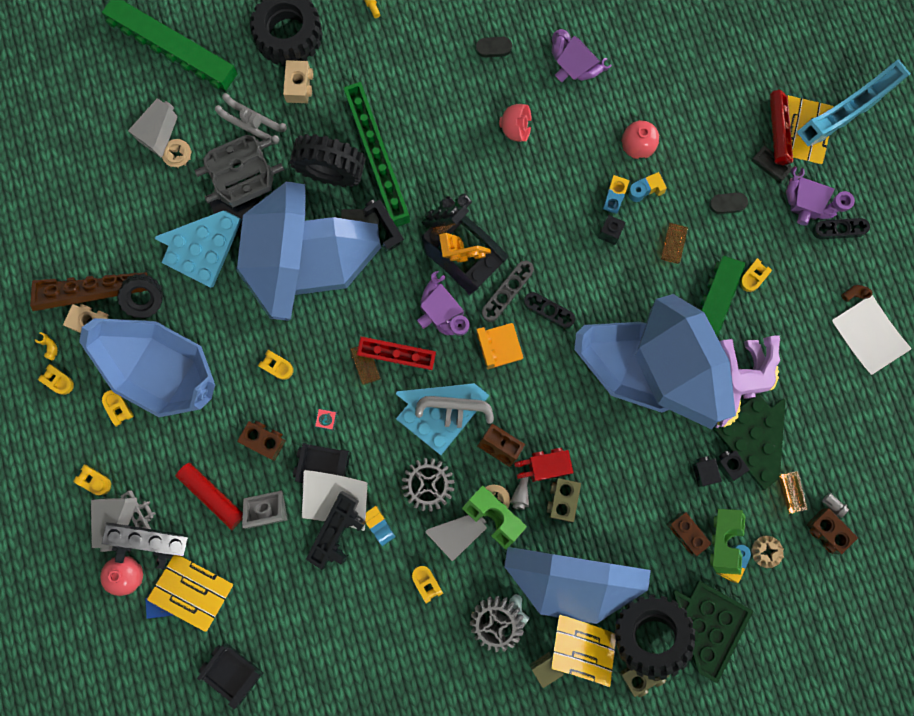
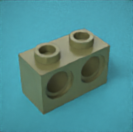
[546,478,581,523]
[529,652,564,688]
[619,652,669,697]

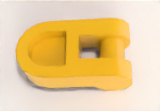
[740,258,772,292]
[258,350,293,380]
[38,364,74,395]
[102,390,134,427]
[73,464,111,495]
[412,566,444,604]

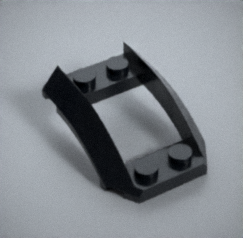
[421,216,509,296]

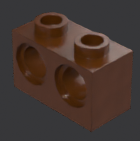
[237,421,286,461]
[477,423,525,467]
[806,508,858,554]
[666,512,711,557]

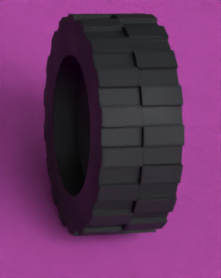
[118,274,163,318]

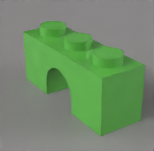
[462,486,527,550]
[710,509,746,575]

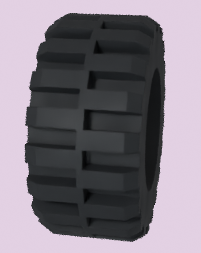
[250,0,323,66]
[615,595,695,680]

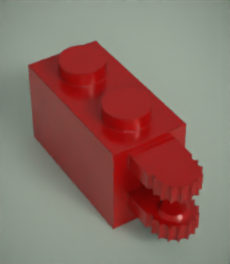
[514,448,574,482]

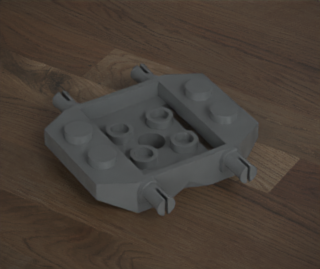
[194,135,284,208]

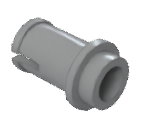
[822,492,849,518]

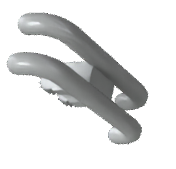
[215,93,287,145]
[415,396,494,428]

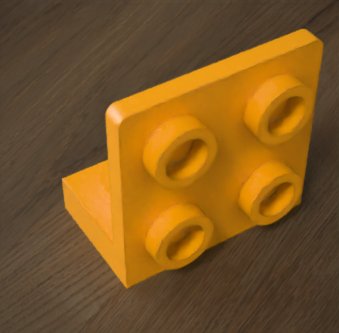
[439,233,491,263]
[476,323,523,369]

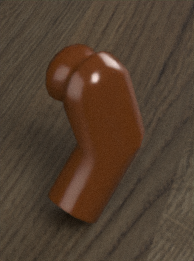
[841,285,873,302]

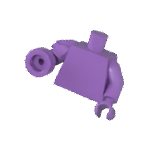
[551,29,612,82]
[786,166,855,225]
[416,271,469,336]

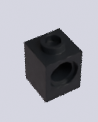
[598,215,626,245]
[717,450,749,482]
[692,456,722,487]

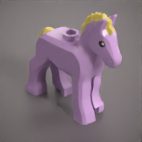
[716,336,780,428]

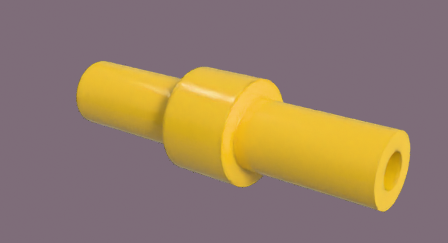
[364,0,380,18]

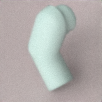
[509,594,529,624]

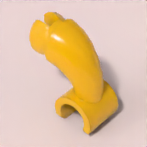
[35,332,58,361]

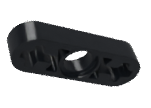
[812,218,870,239]
[524,292,575,329]

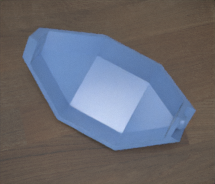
[236,181,305,321]
[295,217,381,295]
[635,294,736,429]
[80,318,215,417]
[574,322,669,413]
[504,547,651,624]

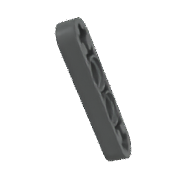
[482,261,534,322]

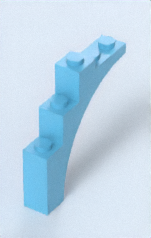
[797,60,911,146]

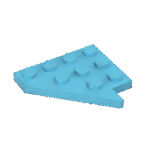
[155,211,242,288]
[396,383,489,455]

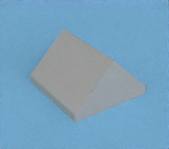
[242,490,288,529]

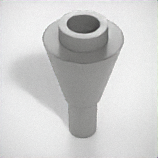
[510,477,529,510]

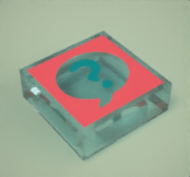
[314,408,338,431]

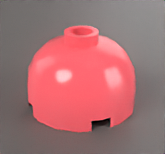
[499,104,531,142]
[622,120,659,159]
[100,556,143,596]

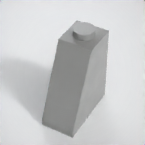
[128,98,178,158]
[91,498,137,552]
[425,515,487,561]

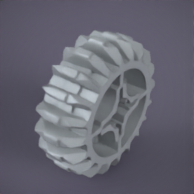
[402,458,455,511]
[470,596,525,652]

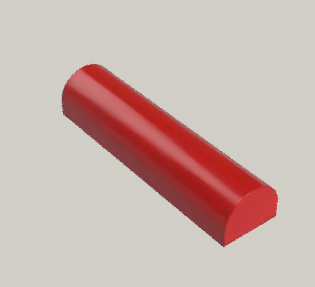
[770,89,793,165]
[357,336,436,370]
[175,463,243,530]

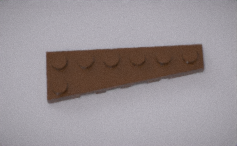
[30,272,148,311]

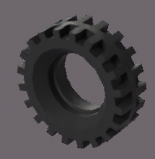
[289,134,366,187]

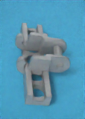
[120,491,156,529]

